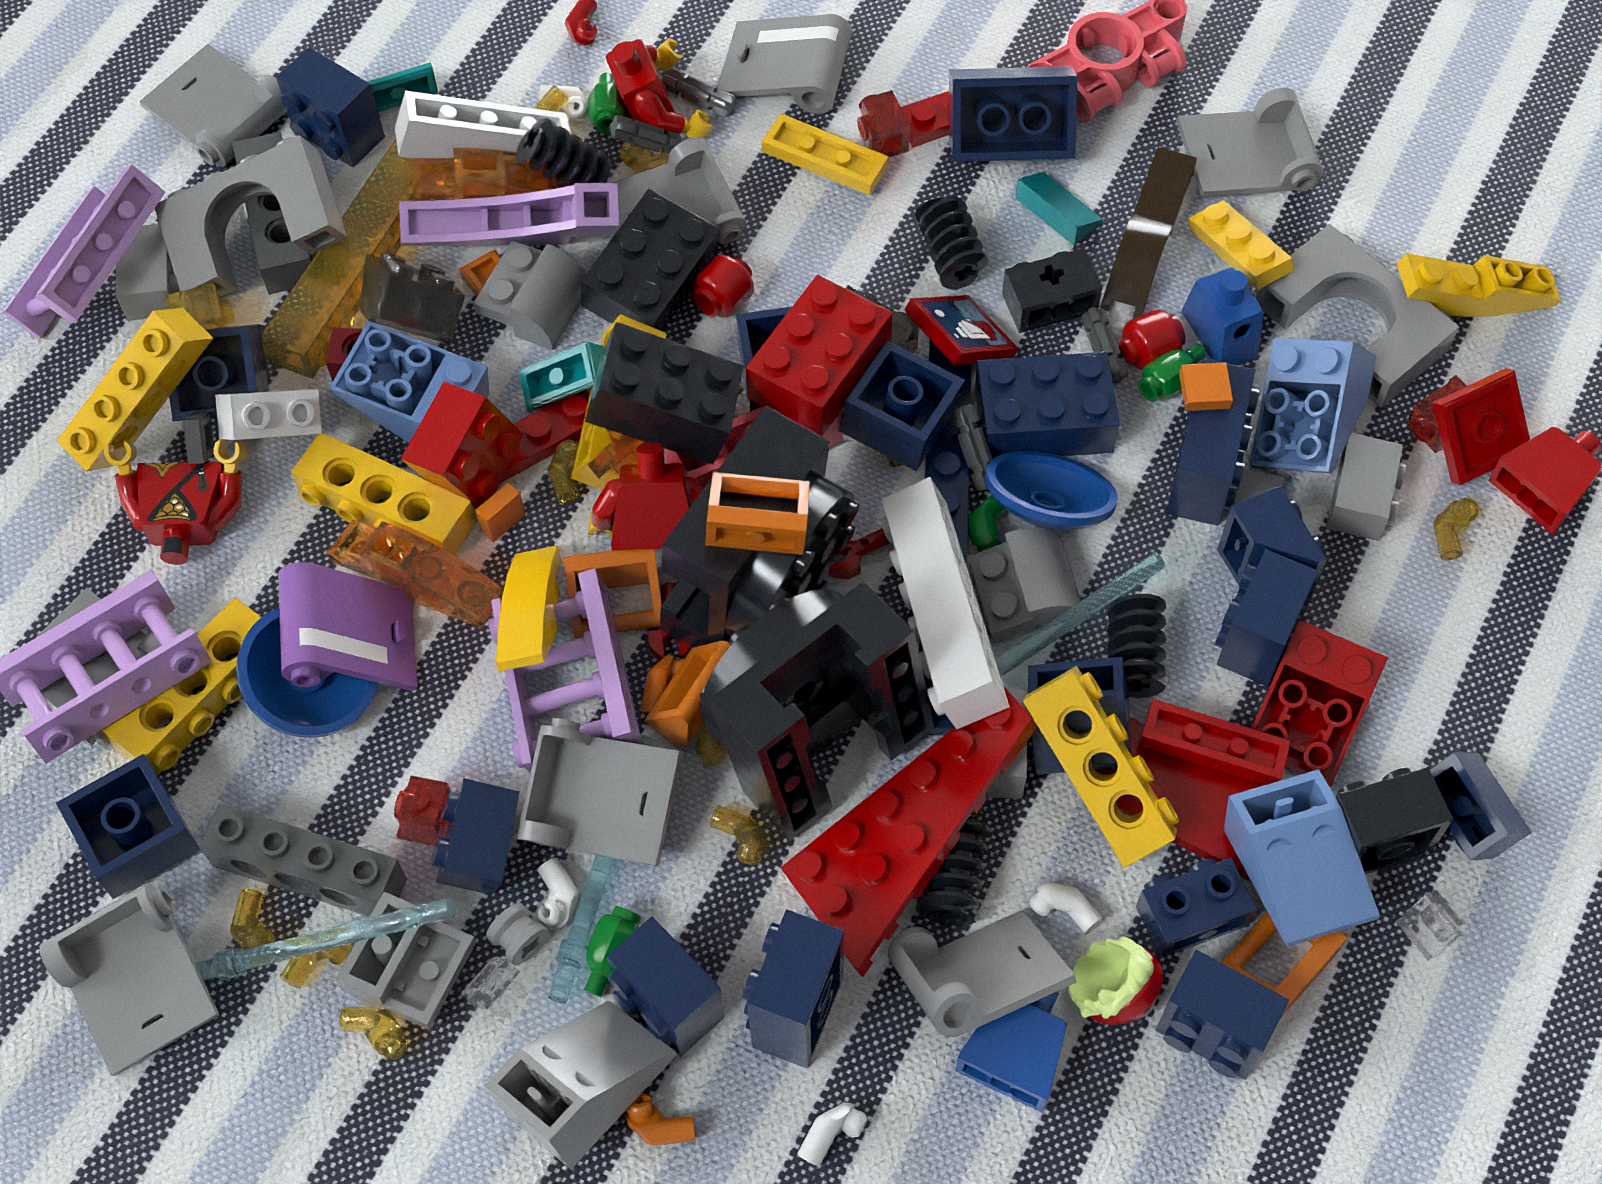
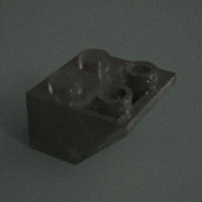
[360,251,465,344]

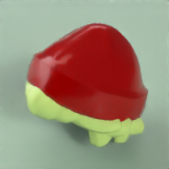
[1068,936,1163,1025]

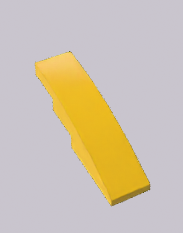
[496,545,562,672]

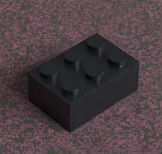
[581,188,721,332]
[584,322,744,465]

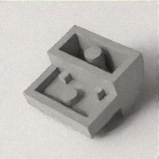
[473,240,586,350]
[968,527,1086,641]
[335,892,476,1030]

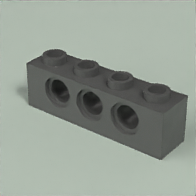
[232,131,322,295]
[198,803,407,917]

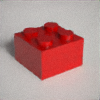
[401,381,524,509]

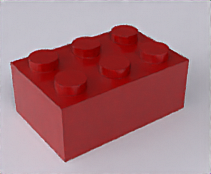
[745,274,893,437]

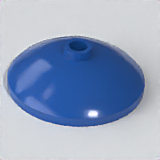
[985,451,1118,530]
[236,608,378,738]

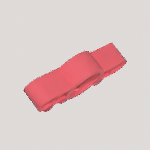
[1027,0,1187,122]

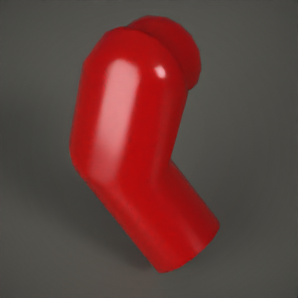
[565,0,598,46]

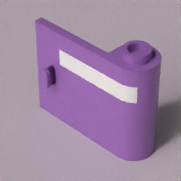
[278,562,418,691]

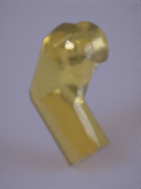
[620,140,670,174]
[547,439,579,504]
[710,805,767,865]
[230,889,275,957]
[279,931,352,989]
[339,1006,408,1060]

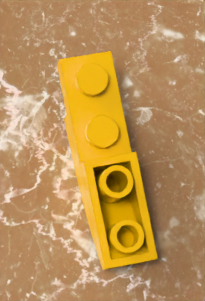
[1396,253,1561,317]

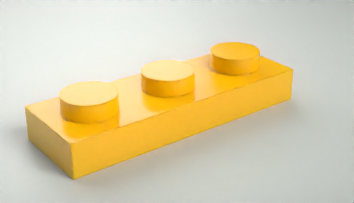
[762,113,889,195]
[1188,200,1294,290]

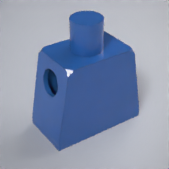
[1181,267,1263,366]
[955,991,1067,1113]

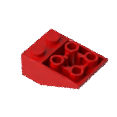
[1251,620,1389,787]

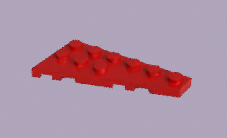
[780,687,1037,977]

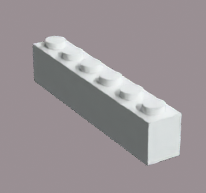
[880,477,1010,729]

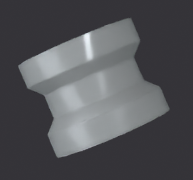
[486,903,549,966]

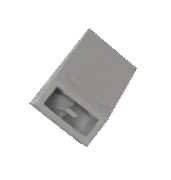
[484,1000,677,1169]

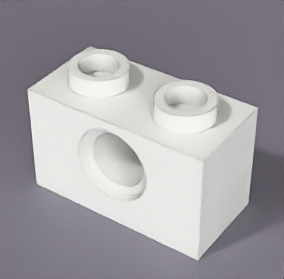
[215,389,322,440]

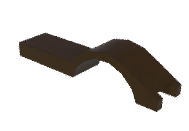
[1101,147,1197,319]

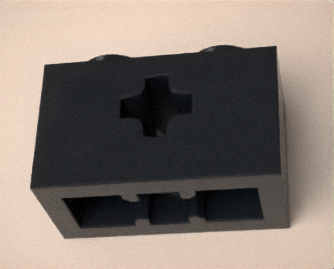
[1002,248,1103,333]

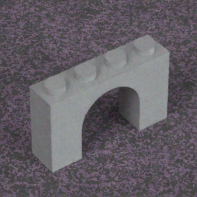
[155,135,348,305]
[1256,224,1459,408]

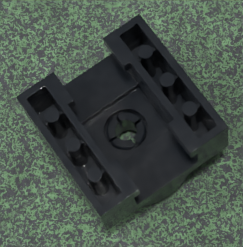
[660,406,860,649]
[700,581,934,842]

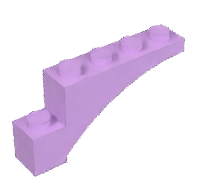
[399,183,619,246]

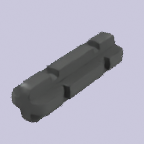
[662,68,736,117]
[609,115,682,156]
[1081,307,1129,384]
[950,404,993,491]

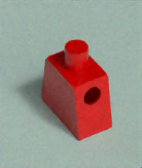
[1488,427,1602,535]

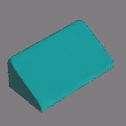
[368,62,439,112]
[1015,172,1103,246]
[518,342,604,411]

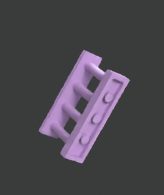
[2,164,165,339]
[488,568,642,773]
[0,570,213,764]

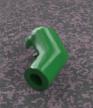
[968,495,1007,552]

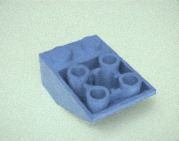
[329,320,490,443]
[1249,338,1376,474]
[1224,769,1379,947]

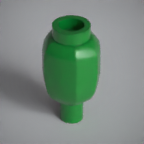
[588,73,628,135]
[1138,343,1206,402]
[584,906,642,998]

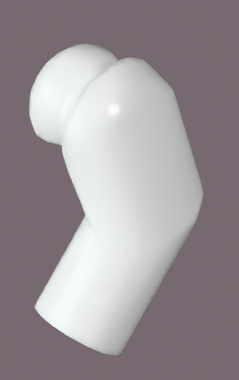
[539,84,589,121]
[537,858,579,929]
[1030,882,1104,934]
[797,1102,867,1166]

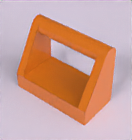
[705,472,810,555]
[563,549,662,638]
[644,641,730,749]
[1221,911,1347,1019]

